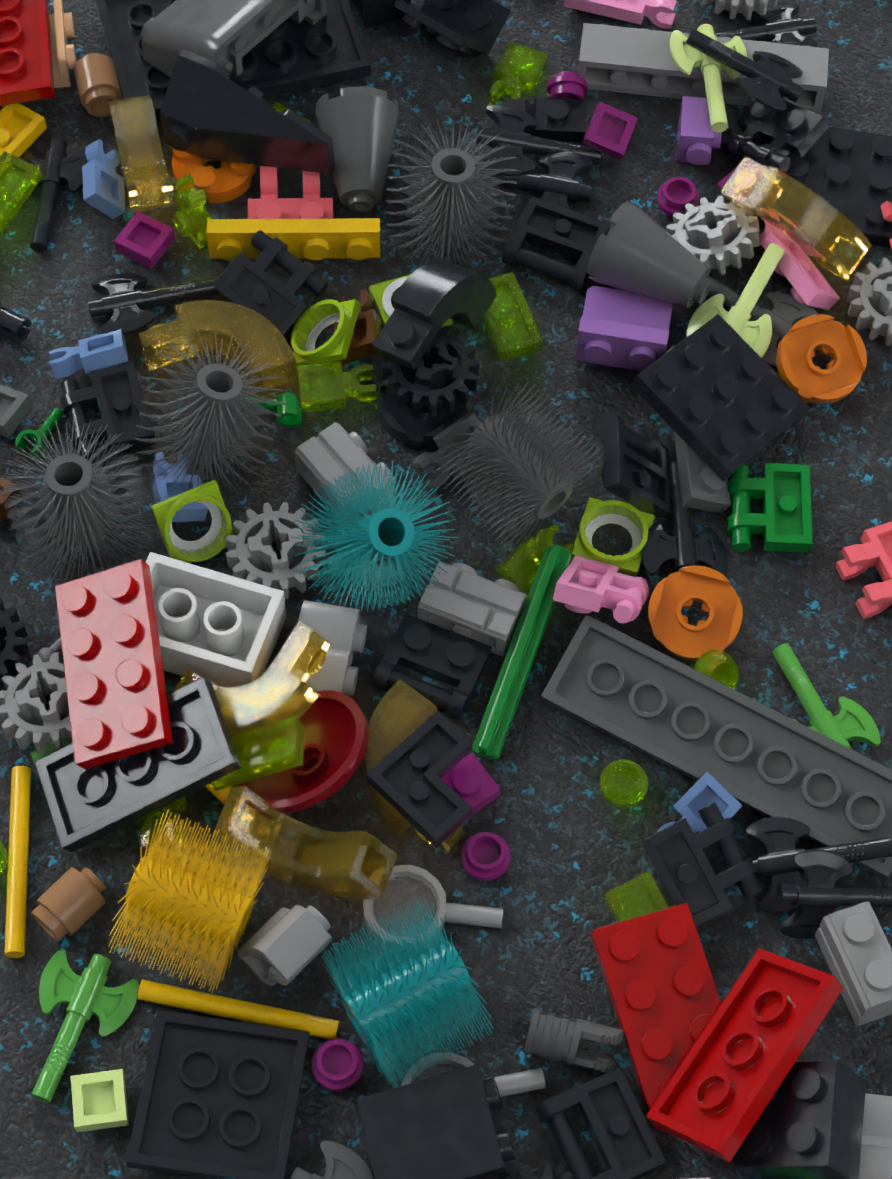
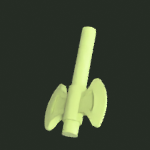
[669,24,747,133]
[686,243,785,358]

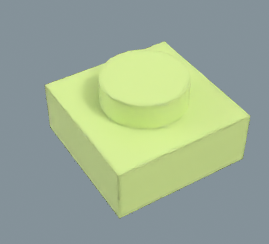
[70,1069,129,1132]

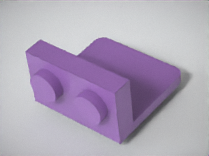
[575,286,673,371]

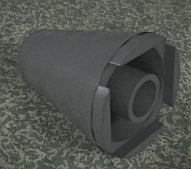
[315,86,399,212]
[586,201,713,308]

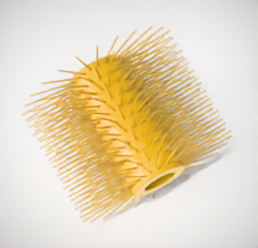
[108,810,269,993]

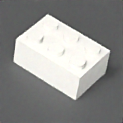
[145,552,286,697]

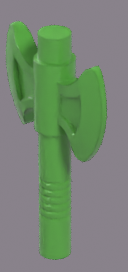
[772,643,881,749]
[31,950,139,1103]

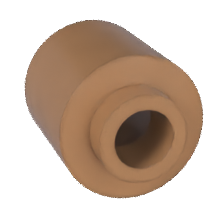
[74,53,122,117]
[30,867,106,942]

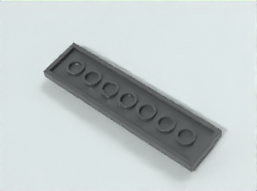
[541,614,892,880]

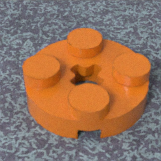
[171,147,256,204]
[776,314,867,404]
[648,566,743,661]

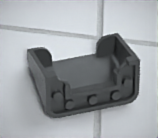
[141,0,327,78]

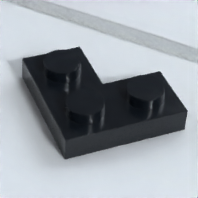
[367,711,472,848]

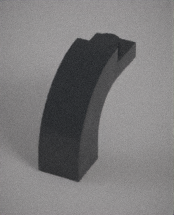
[372,259,497,370]

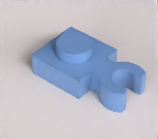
[82,139,126,219]
[49,329,128,379]
[152,452,208,522]
[656,772,742,835]

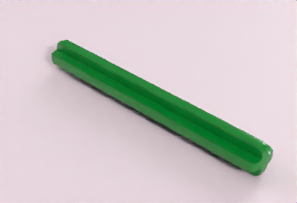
[472,544,571,760]

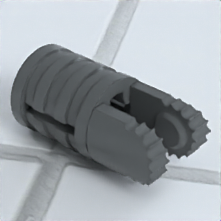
[523,1008,624,1074]

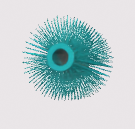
[291,461,458,611]
[322,897,494,1088]

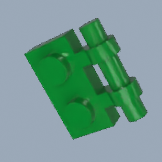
[728,463,813,553]

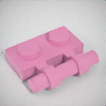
[553,555,649,623]

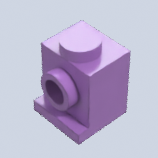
[676,96,722,165]

